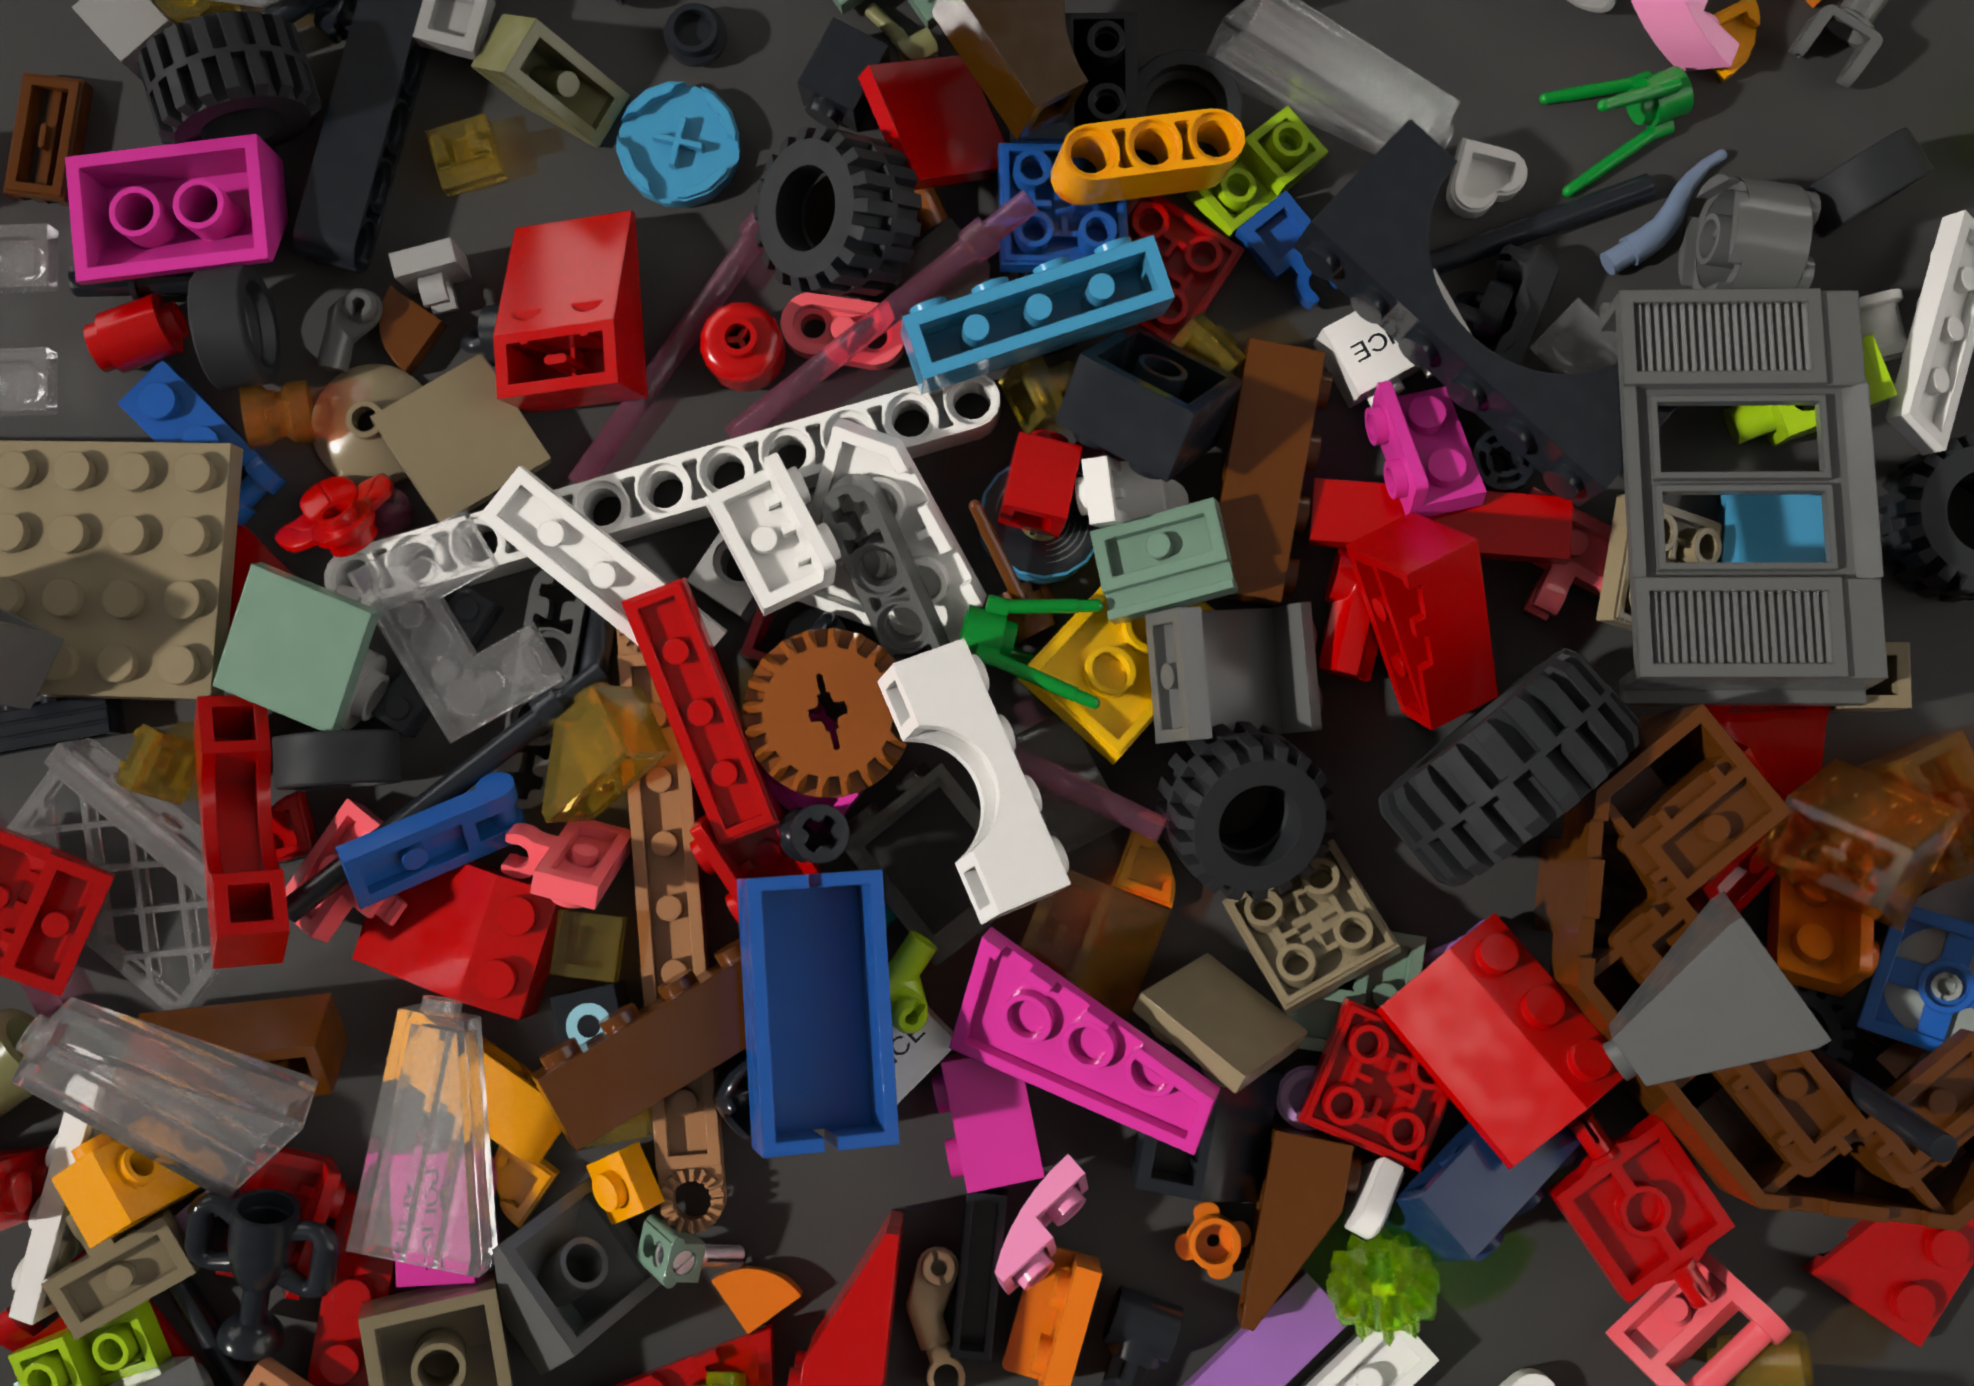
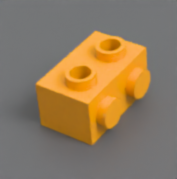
[51,1109,228,1249]

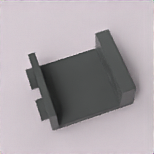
[1145,602,1323,744]

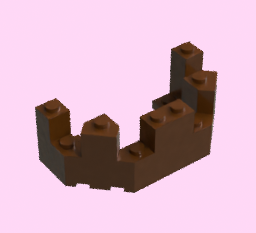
[1533,704,1974,1231]

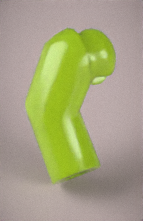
[888,930,938,1034]

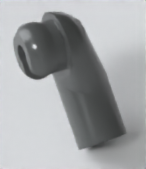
[316,288,383,374]

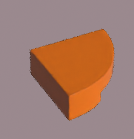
[711,1265,803,1334]

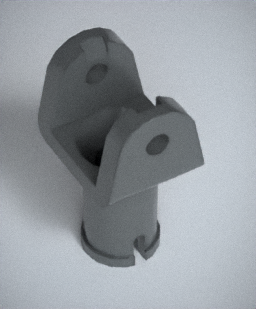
[1788,0,1889,89]

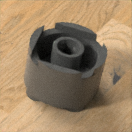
[1678,174,1821,289]

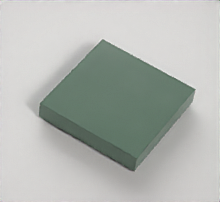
[212,562,381,731]

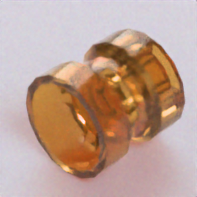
[240,379,317,450]

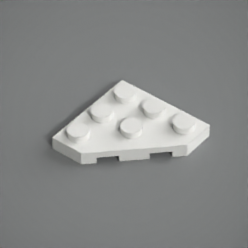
[798,417,987,647]

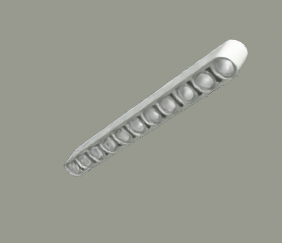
[324,374,1000,612]

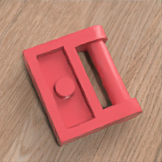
[1605,1251,1792,1386]

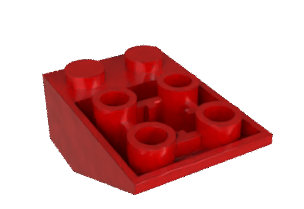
[493,210,648,414]

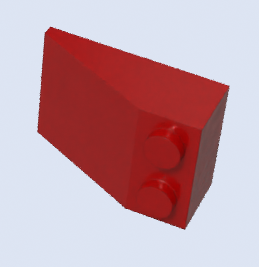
[352,861,570,1020]
[787,1209,905,1386]

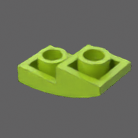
[1186,105,1329,239]
[8,1300,172,1386]

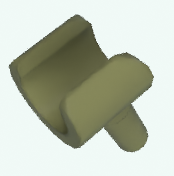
[865,3,940,61]

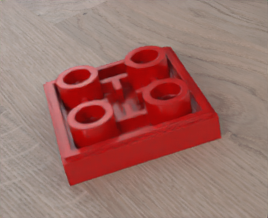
[858,56,1005,190]
[1127,195,1245,348]
[1295,998,1450,1172]

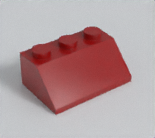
[1376,913,1623,1170]

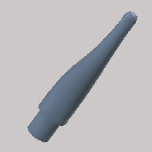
[1600,149,1727,275]

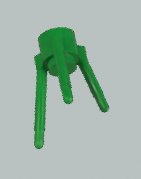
[1539,66,1694,197]
[959,594,1104,709]

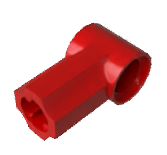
[1316,548,1379,682]

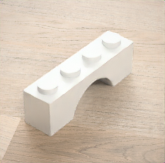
[877,638,1071,925]

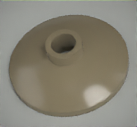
[311,364,422,485]

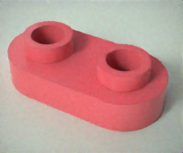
[780,292,905,370]

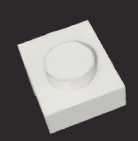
[1075,455,1167,528]

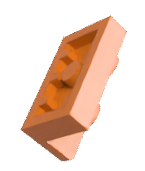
[1767,855,1881,997]
[1002,1245,1102,1386]

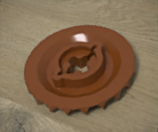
[743,627,908,798]

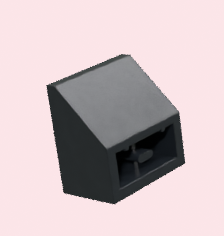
[1010,12,1138,144]
[1130,1051,1281,1202]

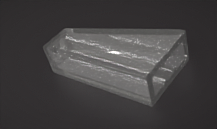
[1205,0,1460,155]
[346,995,498,1278]
[11,997,318,1197]

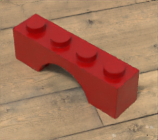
[193,695,290,969]

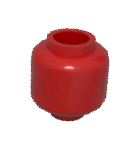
[700,302,786,392]

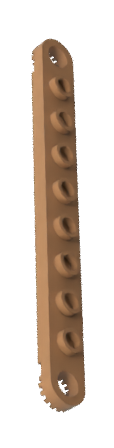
[616,628,727,1234]

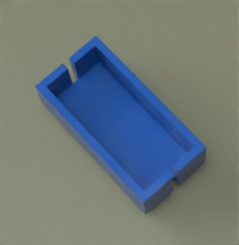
[736,869,900,1158]

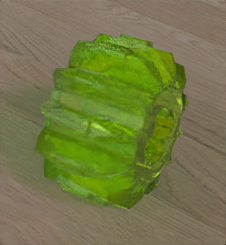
[1326,1230,1441,1347]

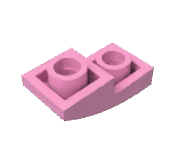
[1631,0,1740,72]
[995,1154,1089,1295]

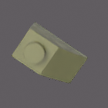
[471,14,630,148]

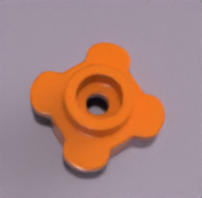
[1175,1201,1251,1280]

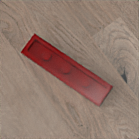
[1308,478,1573,565]
[621,577,782,845]

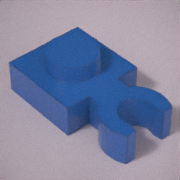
[1235,190,1338,310]

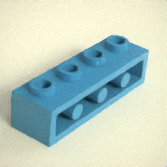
[900,235,1175,395]

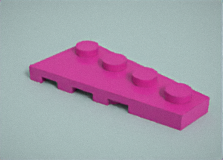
[949,927,1220,1155]

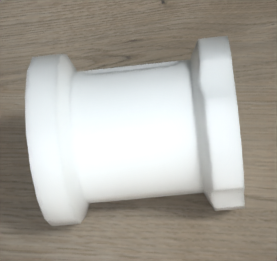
[1859,288,1907,362]

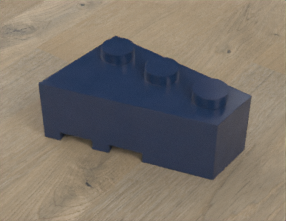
[1384,1116,1590,1263]

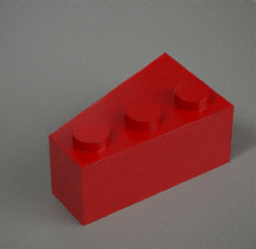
[1345,512,1498,731]

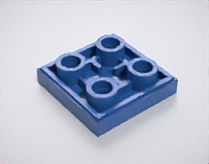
[997,143,1128,273]

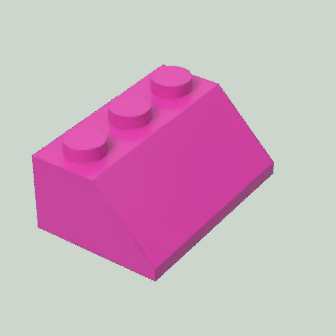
[65,134,289,285]

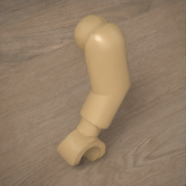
[906,1246,966,1386]

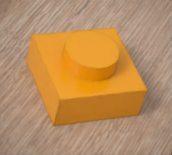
[586,1141,665,1225]

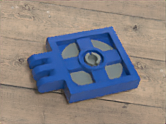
[1856,899,1974,1052]

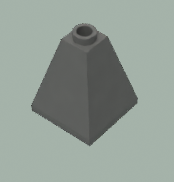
[1602,891,1831,1086]

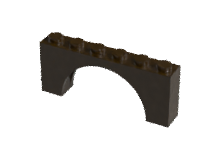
[931,0,1292,140]

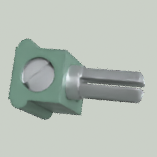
[636,1214,745,1289]

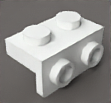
[705,452,841,616]

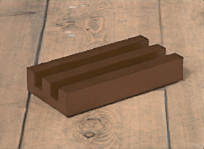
[3,72,94,206]

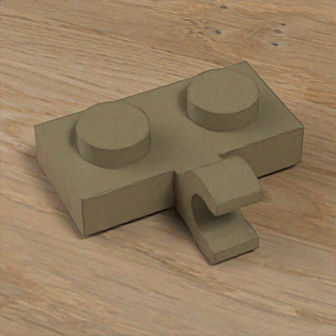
[41,1209,200,1340]

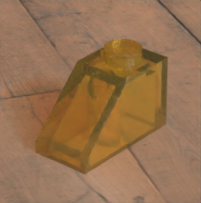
[542,682,671,823]

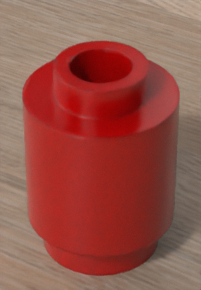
[83,293,189,373]

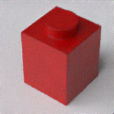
[997,430,1083,538]

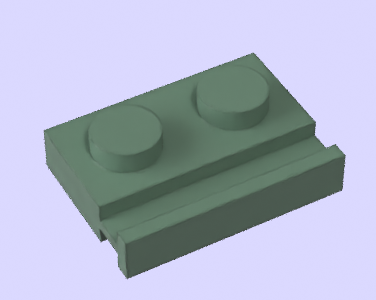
[1090,497,1239,625]

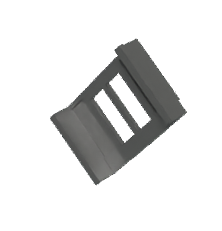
[1599,288,1888,706]

